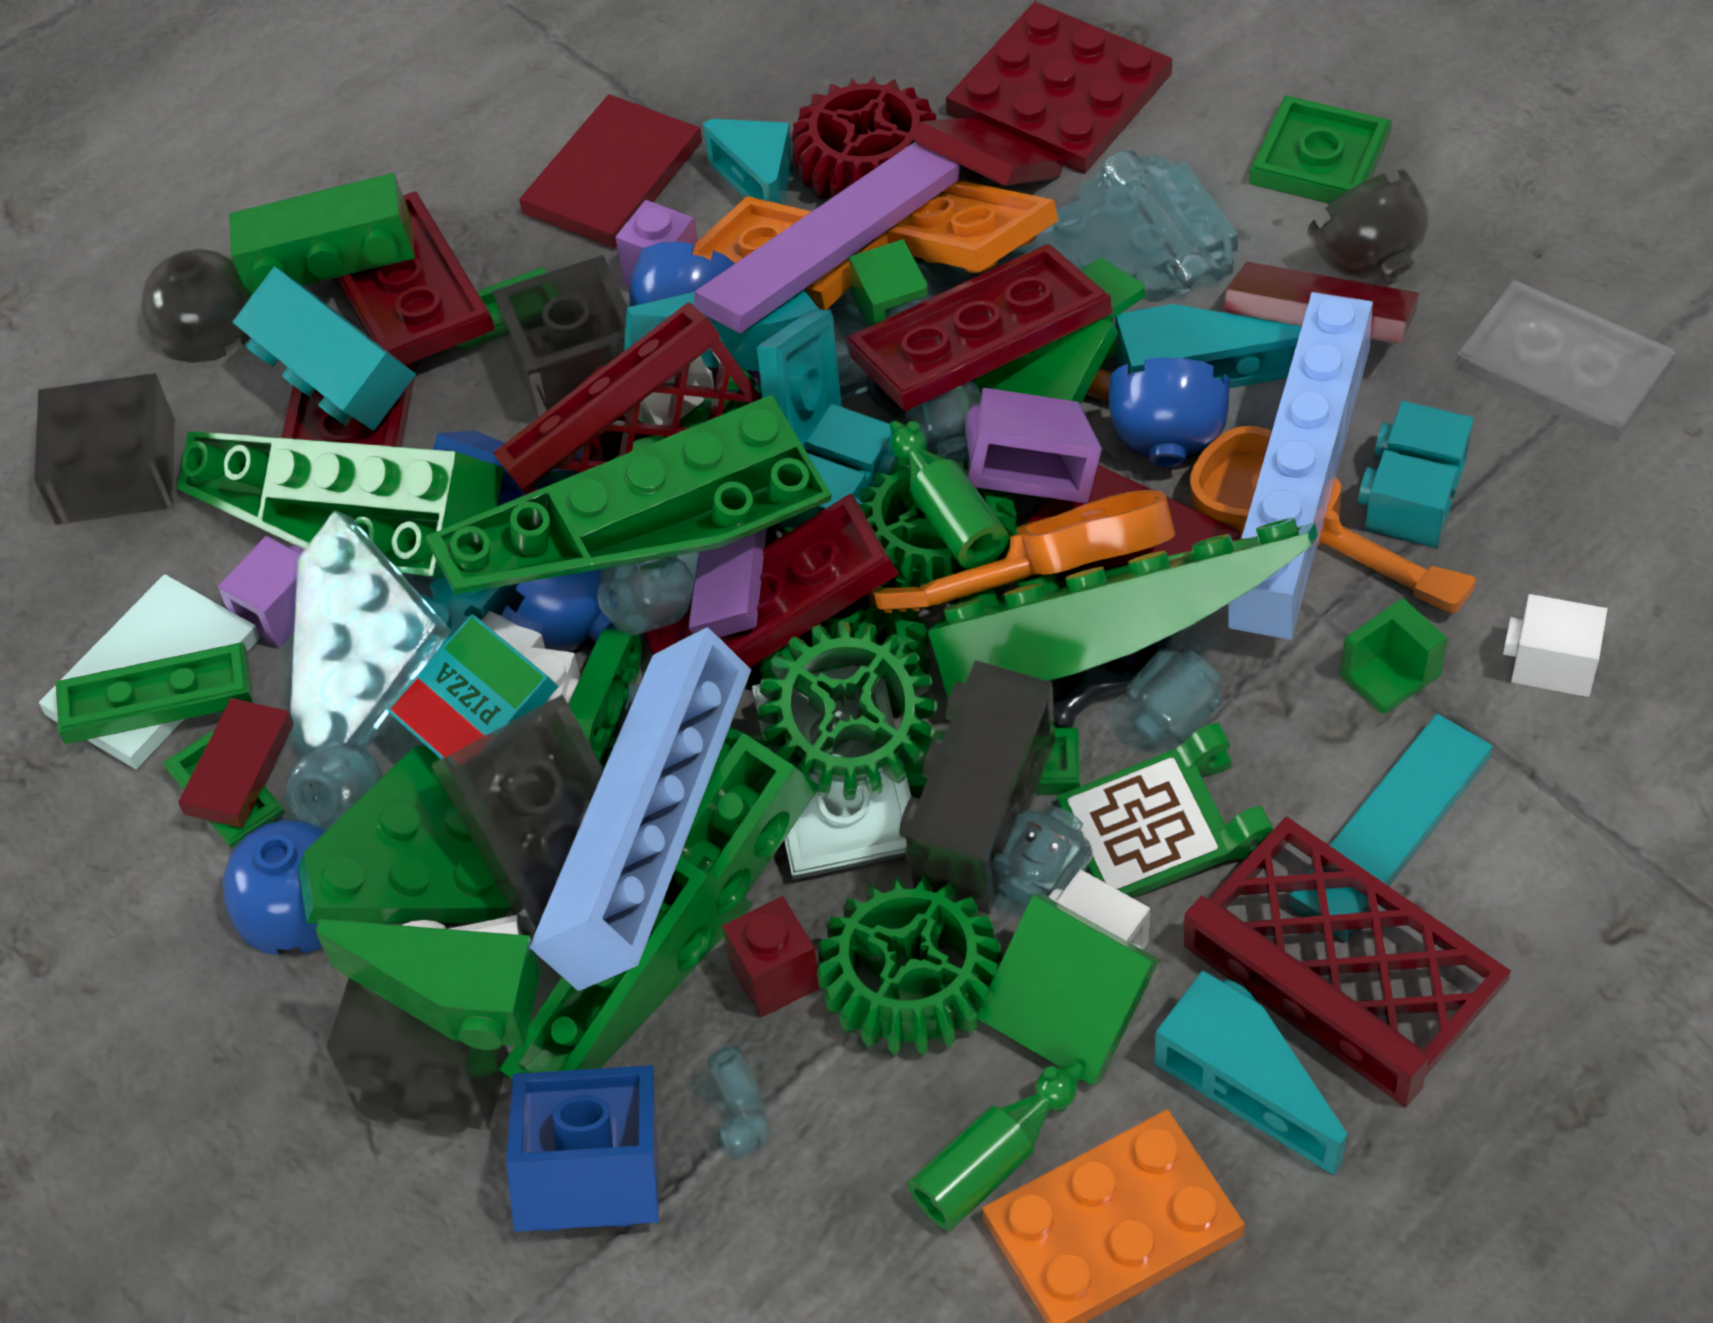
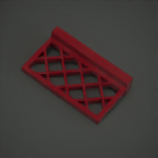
[493,302,762,495]
[1184,816,1511,1108]

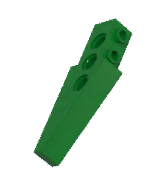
[499,733,818,1079]

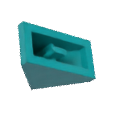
[703,119,794,205]

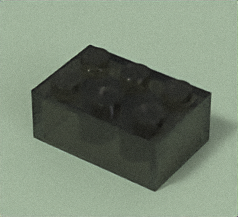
[899,660,1055,914]
[432,694,604,940]

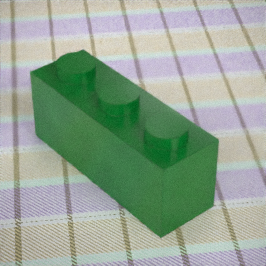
[229,172,415,299]

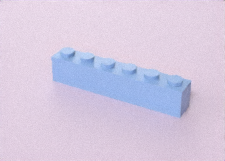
[1228,292,1373,640]
[529,627,751,991]

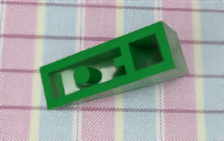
[316,919,541,1050]

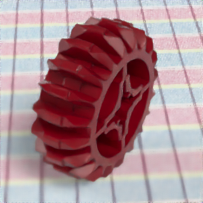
[791,76,937,199]

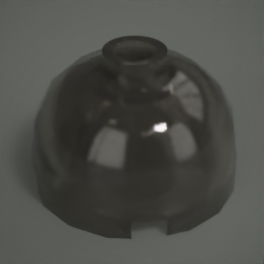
[1307,169,1429,281]
[141,249,252,363]

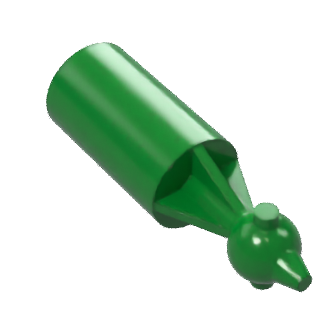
[890,420,1009,569]
[907,1062,1084,1231]

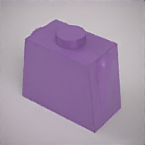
[965,388,1102,503]

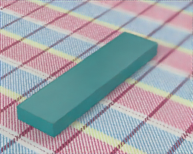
[1288,713,1493,942]

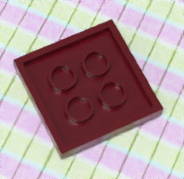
[946,1,1173,174]

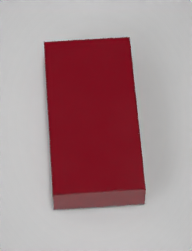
[178,698,294,828]

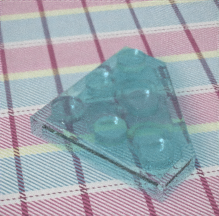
[290,511,452,778]

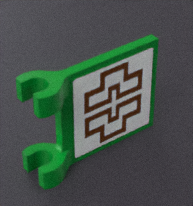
[1056,722,1273,898]

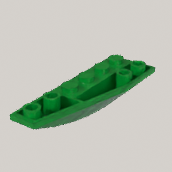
[426,395,832,594]
[177,431,504,578]
[928,518,1318,705]

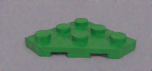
[298,746,510,924]

